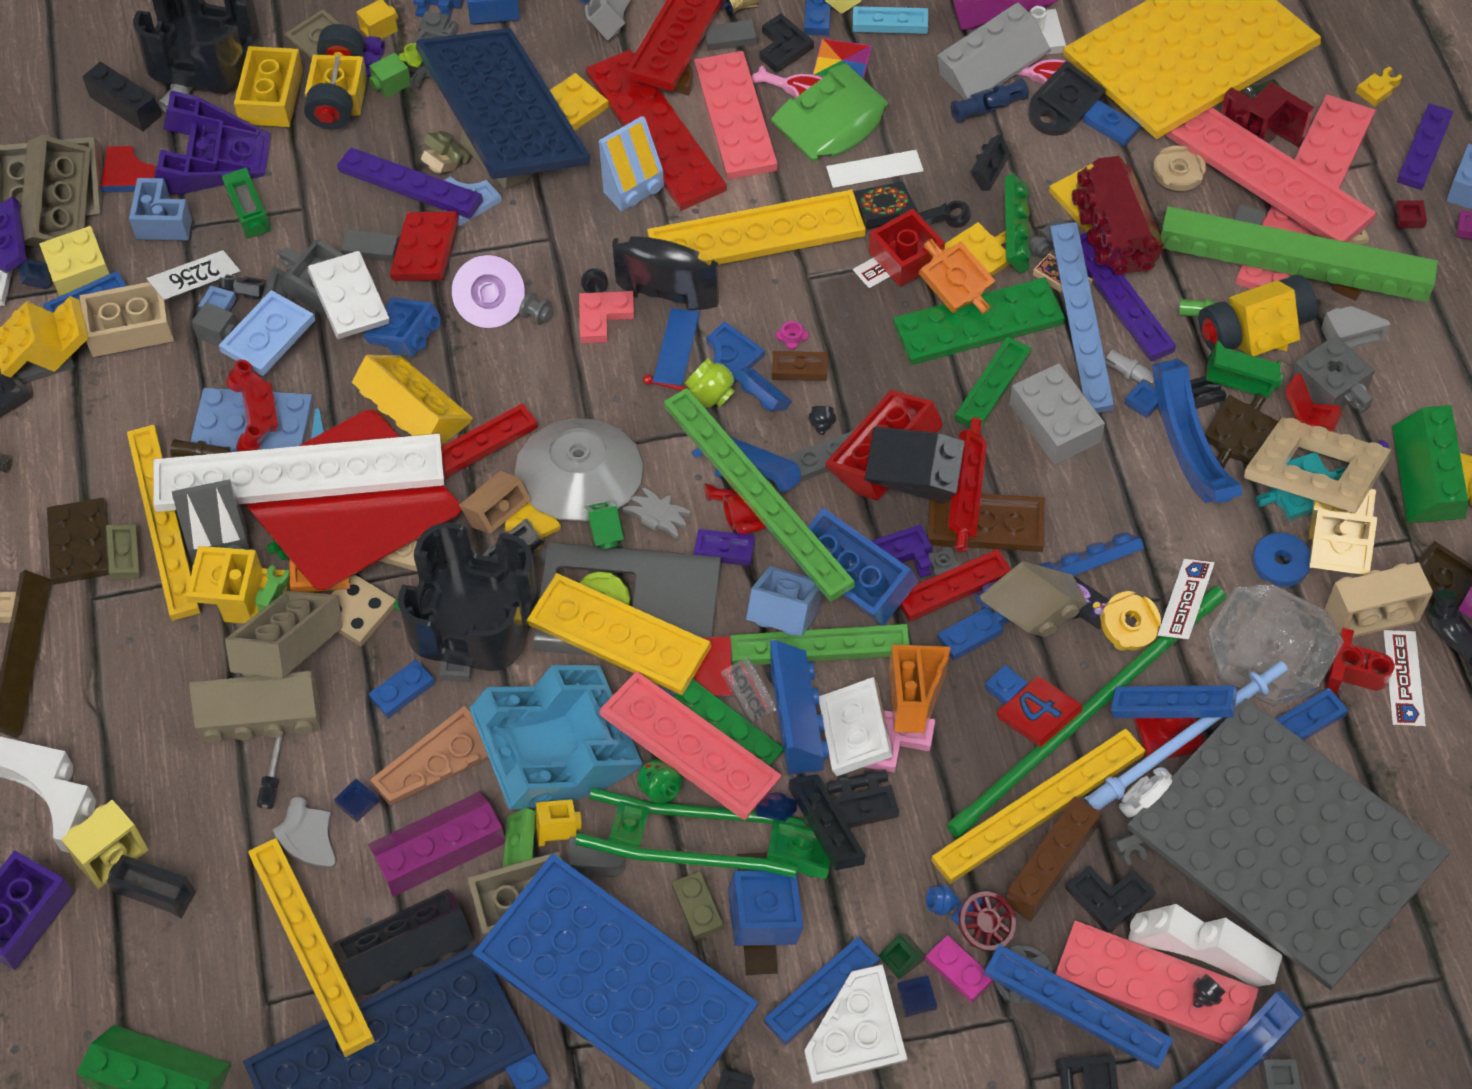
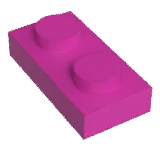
[925,935,993,1004]

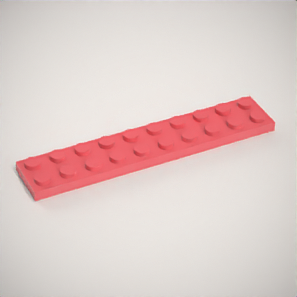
[1235,94,1376,289]
[1165,107,1376,243]

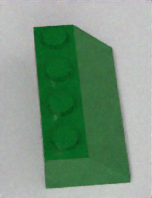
[1392,405,1468,524]
[76,1025,231,1089]

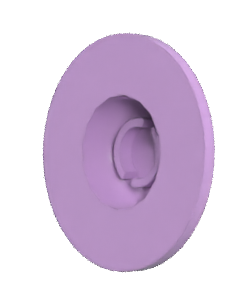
[452,255,525,328]

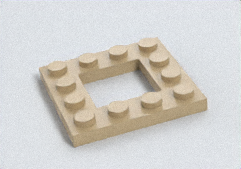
[1244,417,1391,513]

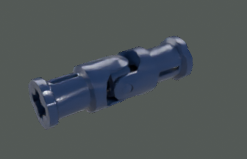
[950,77,1029,123]

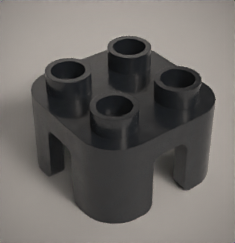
[133,0,261,93]
[398,523,539,671]

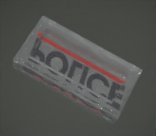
[721,657,777,724]

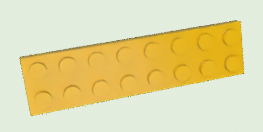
[647,190,866,265]

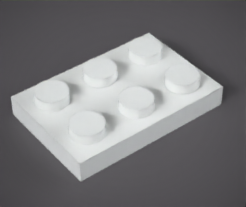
[308,251,389,339]
[819,677,893,776]

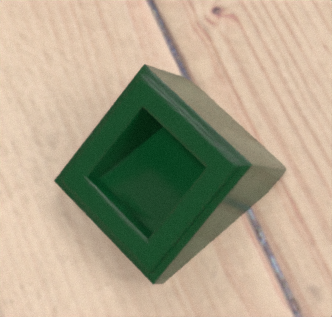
[878,934,926,979]

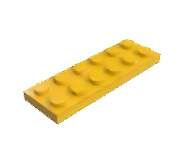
[527,573,711,695]

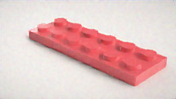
[694,51,777,180]
[599,671,782,821]
[1055,920,1259,1045]

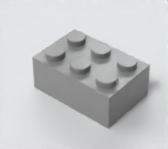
[1009,363,1105,465]

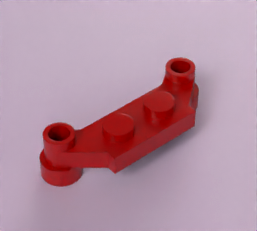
[226,360,278,452]

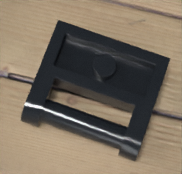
[1055,1056,1118,1089]

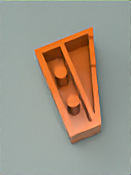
[888,645,951,733]

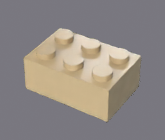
[80,282,174,357]
[1324,562,1433,641]

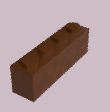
[1006,796,1101,922]

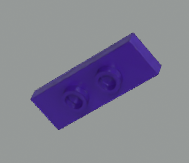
[0,196,26,274]

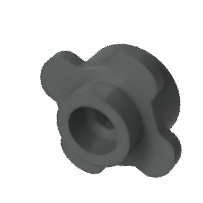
[928,547,960,576]

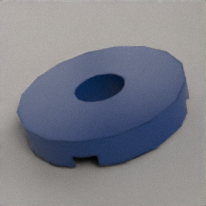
[1252,533,1311,587]

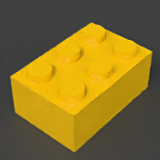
[234,46,303,127]

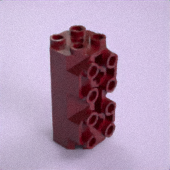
[1072,156,1164,275]

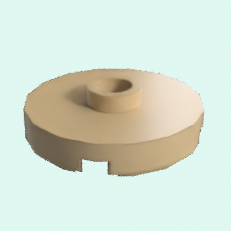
[1153,146,1206,191]

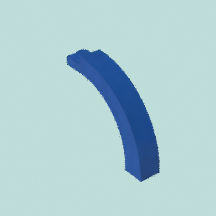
[1152,358,1242,503]
[1171,990,1305,1089]

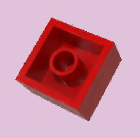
[869,209,945,287]

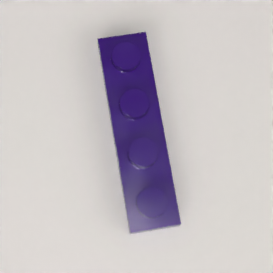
[1397,103,1454,190]

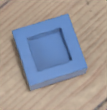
[198,285,236,311]

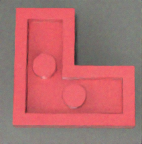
[579,291,634,343]

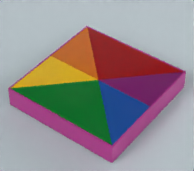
[813,38,871,79]

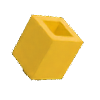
[356,0,398,39]

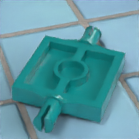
[1256,452,1346,521]

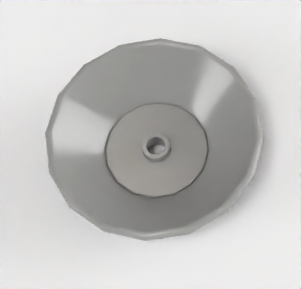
[514,418,643,522]

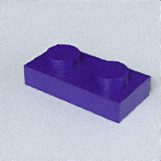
[693,529,755,566]

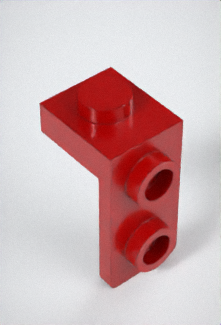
[1286,374,1342,432]

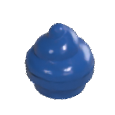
[926,884,960,916]

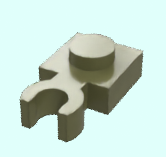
[423,131,471,164]

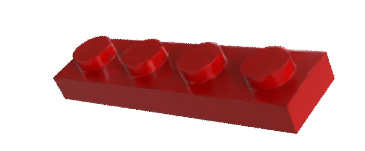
[441,403,538,479]
[899,549,1011,622]

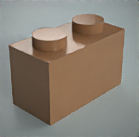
[459,470,531,534]

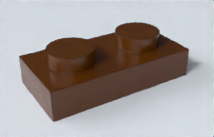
[772,351,828,381]

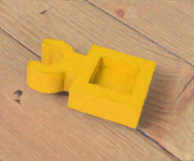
[1356,67,1402,107]

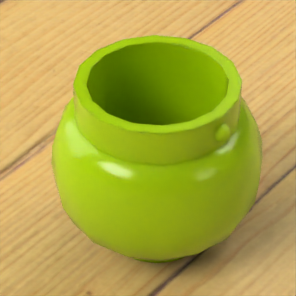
[684,358,735,408]

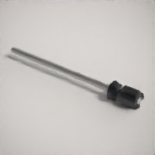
[257,734,283,809]

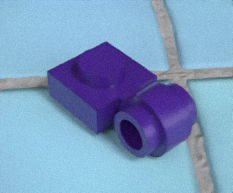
[362,35,385,80]

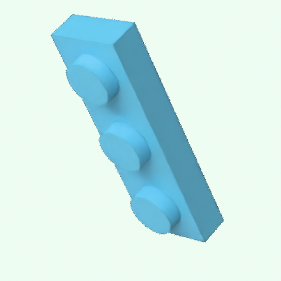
[853,6,928,34]

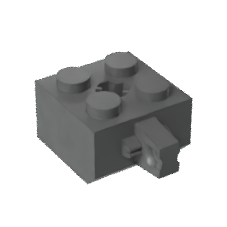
[279,240,343,318]
[1289,335,1375,413]

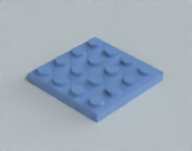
[190,388,314,452]

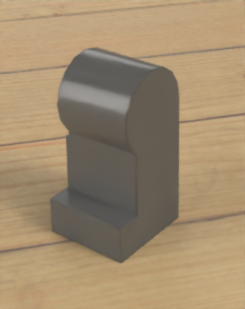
[568,837,626,878]

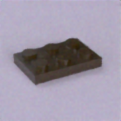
[47,498,109,585]

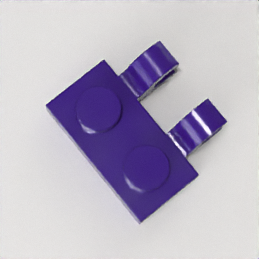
[872,524,932,578]

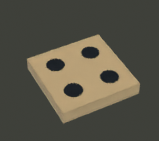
[331,574,396,647]

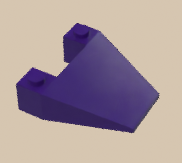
[155,90,270,195]

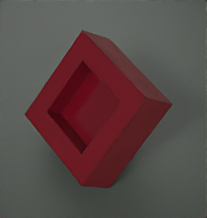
[1395,200,1427,228]

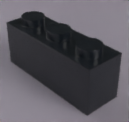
[82,61,161,132]

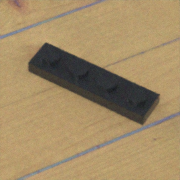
[788,774,866,871]

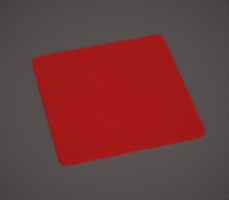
[244,410,461,590]

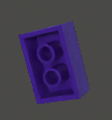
[0,850,73,970]

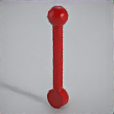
[643,374,690,391]

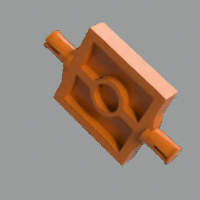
[918,239,995,315]

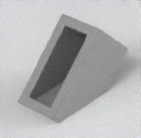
[1321,306,1391,349]

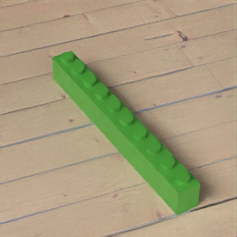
[1161,206,1438,302]

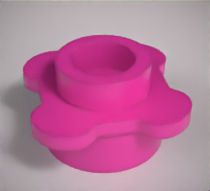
[776,321,808,349]

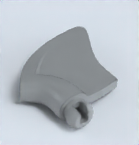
[272,797,336,869]

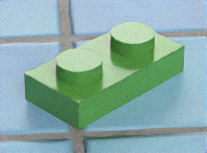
[503,808,536,867]

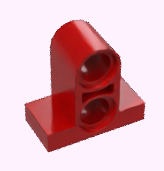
[1325,628,1395,695]

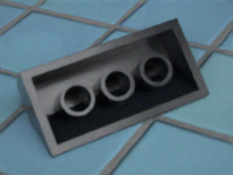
[333,889,475,997]

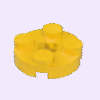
[1100,591,1161,651]

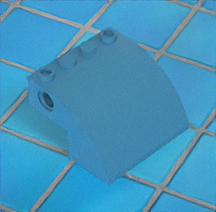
[469,665,643,810]

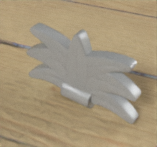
[622,488,691,540]

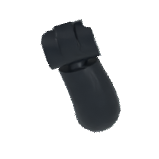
[1428,589,1472,676]

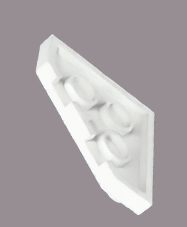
[804,964,907,1084]

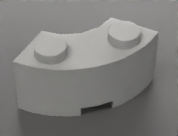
[585,0,631,40]

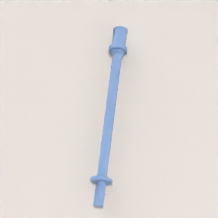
[1084,661,1288,811]

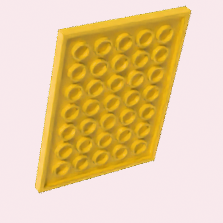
[1063,0,1321,139]

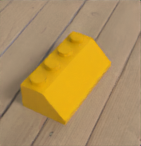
[352,355,473,446]

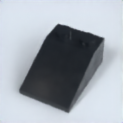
[864,427,965,504]

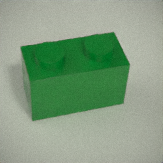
[583,500,624,549]

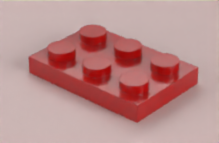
[389,211,459,281]

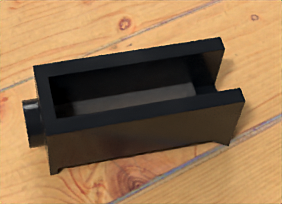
[107,854,196,919]

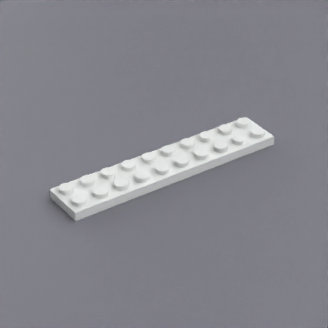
[154,434,444,512]

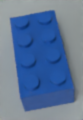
[787,508,919,626]

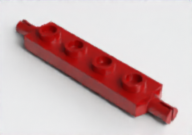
[948,417,987,552]

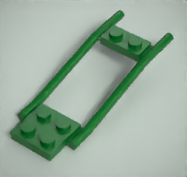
[575,787,830,879]

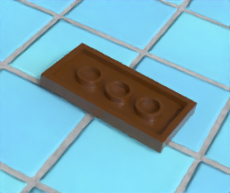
[928,494,1045,552]

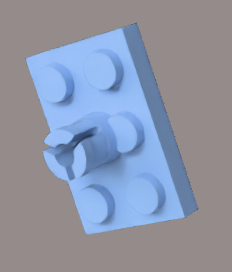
[218,290,315,376]

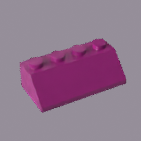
[368,791,505,897]

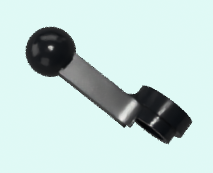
[918,200,971,228]

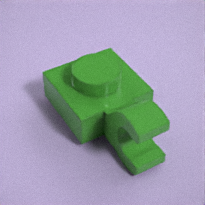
[255,565,290,612]

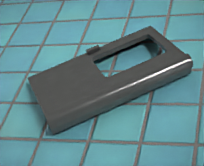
[534,542,722,656]

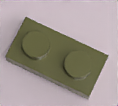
[106,524,139,579]
[672,871,724,941]

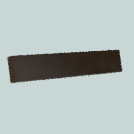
[0,570,51,738]

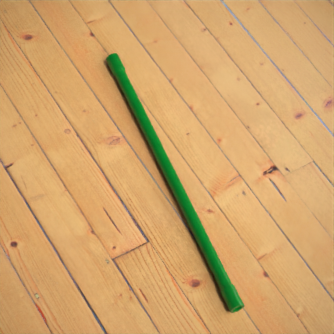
[946,586,1226,838]

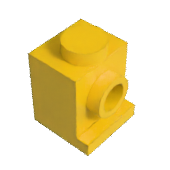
[535,799,581,846]

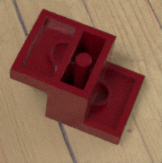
[1221,82,1314,148]

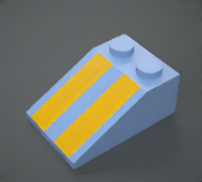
[599,116,664,212]

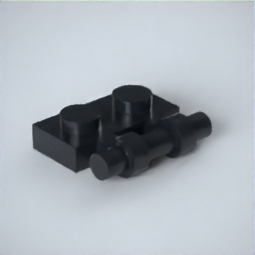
[826,769,899,828]

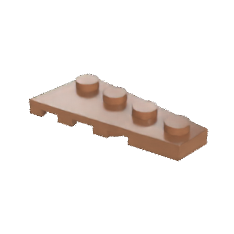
[370,706,489,805]

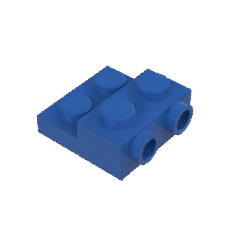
[363,297,441,357]

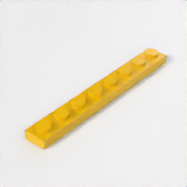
[127,425,200,621]
[931,729,1145,884]
[248,838,375,1057]

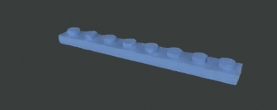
[1050,222,1114,413]

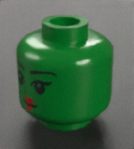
[637,759,683,804]

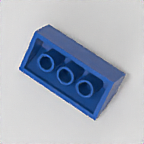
[770,640,829,775]

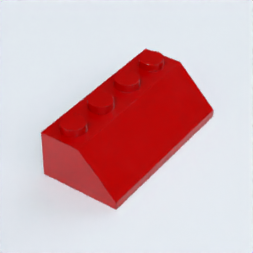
[825,390,943,501]

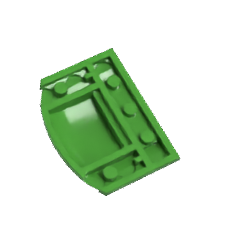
[771,63,888,161]

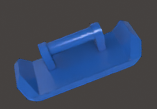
[691,436,801,493]

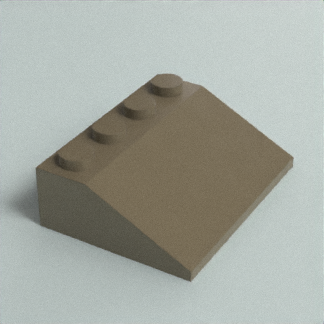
[0,137,103,216]

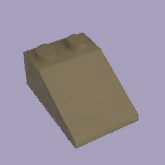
[980,561,1087,637]

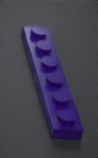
[337,147,483,219]
[1080,232,1176,362]

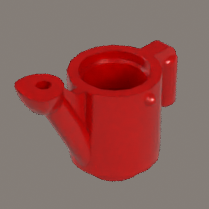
[704,483,766,535]

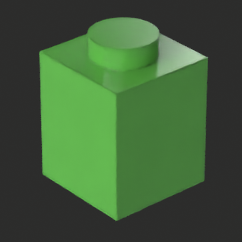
[369,52,411,98]

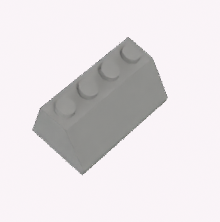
[937,2,1051,99]

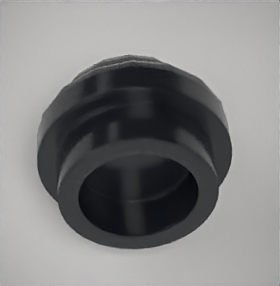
[581,268,608,293]
[808,406,836,435]
[1193,974,1226,1008]

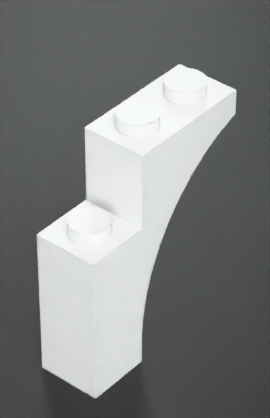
[0,737,96,853]
[1128,904,1283,987]

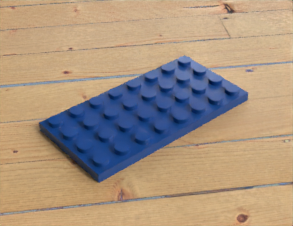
[473,853,758,1089]

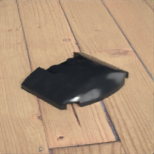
[612,236,719,310]

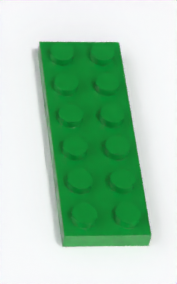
[893,277,1065,365]

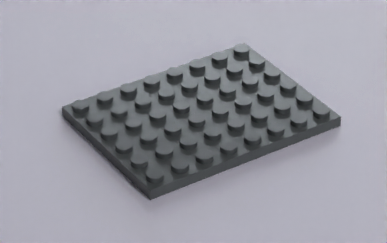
[1127,698,1450,991]

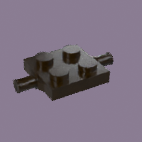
[1204,394,1279,469]

